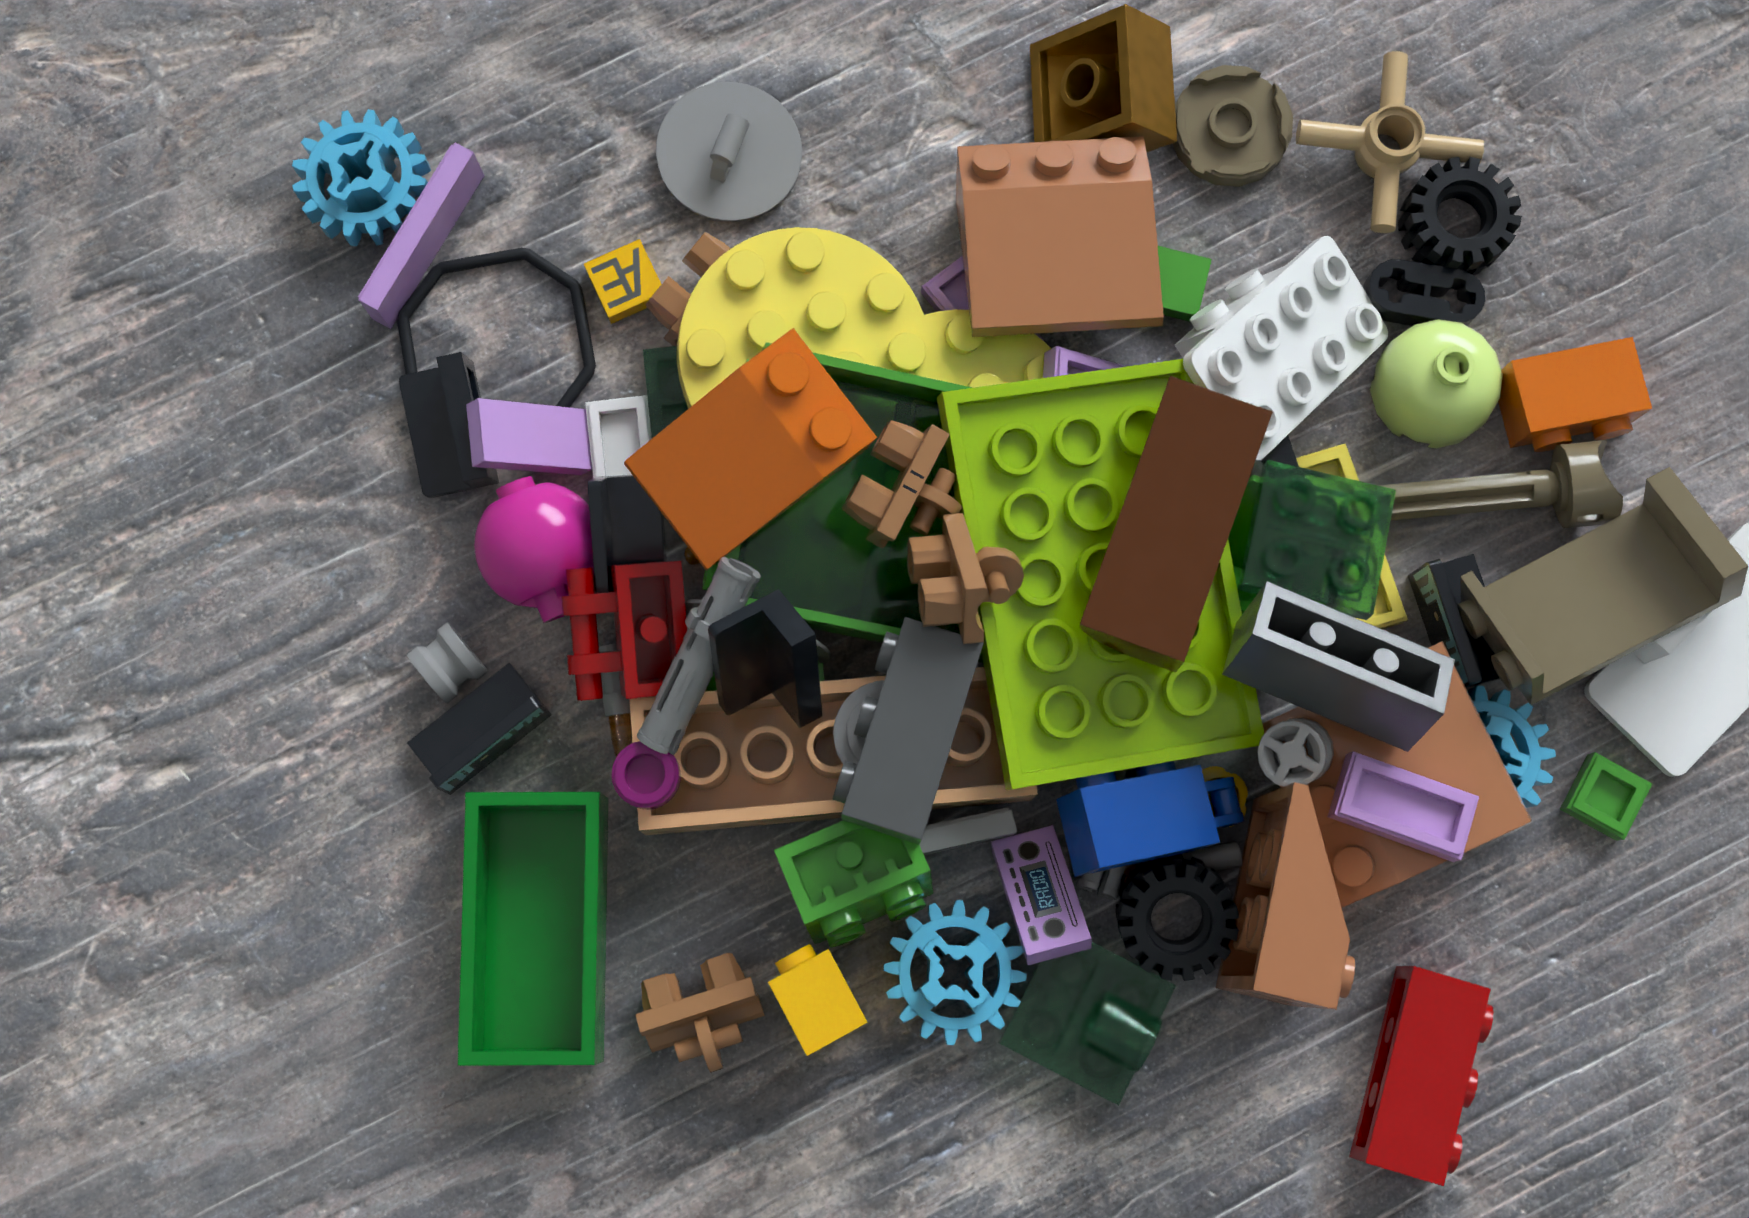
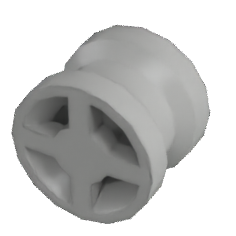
[407,622,488,704]
[1257,718,1334,787]

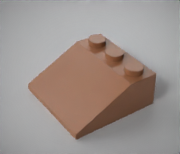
[956,136,1164,337]
[1262,641,1532,908]
[1216,782,1355,1010]

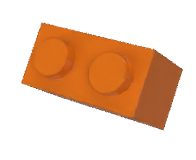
[1498,337,1652,452]

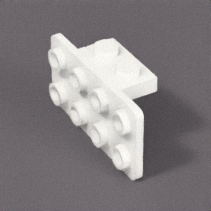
[1175,236,1388,462]
[1584,522,1749,777]

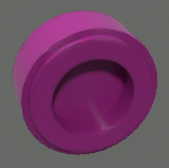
[611,741,681,810]

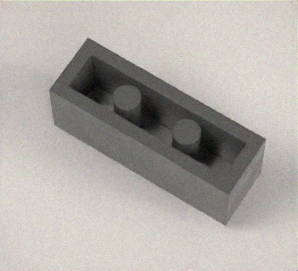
[1222,581,1455,752]
[833,617,984,845]

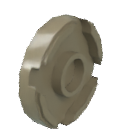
[1173,65,1293,187]

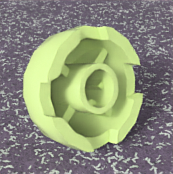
[1370,319,1503,448]

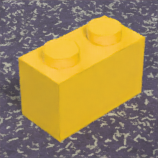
[768,944,868,1056]

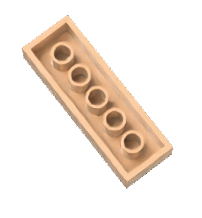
[629,667,1038,835]

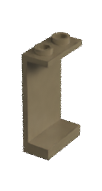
[1457,467,1748,705]

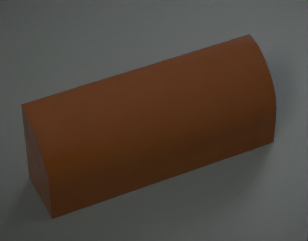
[1080,376,1273,673]

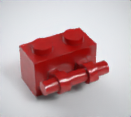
[561,560,687,701]

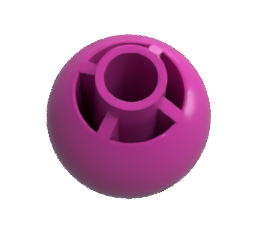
[474,476,594,623]

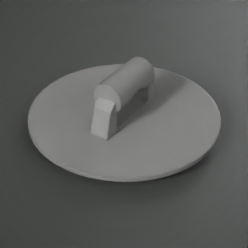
[656,82,802,222]

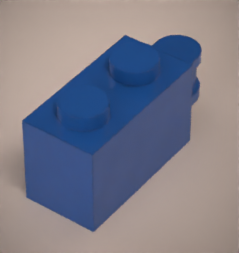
[1056,761,1245,877]

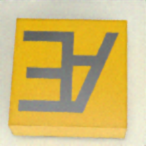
[584,239,661,324]

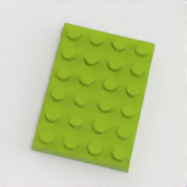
[937,359,1264,790]

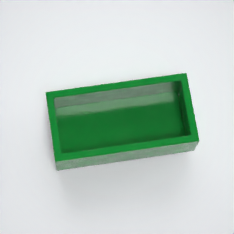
[457,792,609,1066]

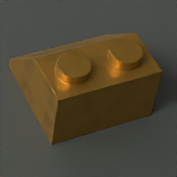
[1030,4,1177,152]

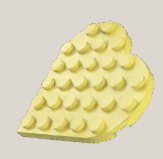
[677,227,1051,614]

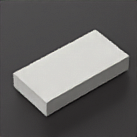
[585,395,653,479]

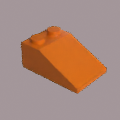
[624,328,877,571]

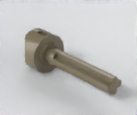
[1367,440,1623,528]

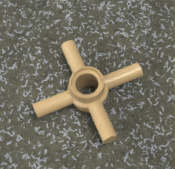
[1296,51,1484,233]

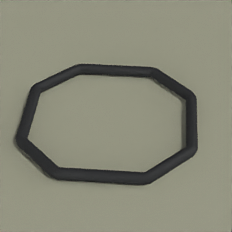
[397,247,596,408]

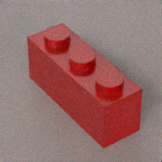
[1349,966,1494,1186]

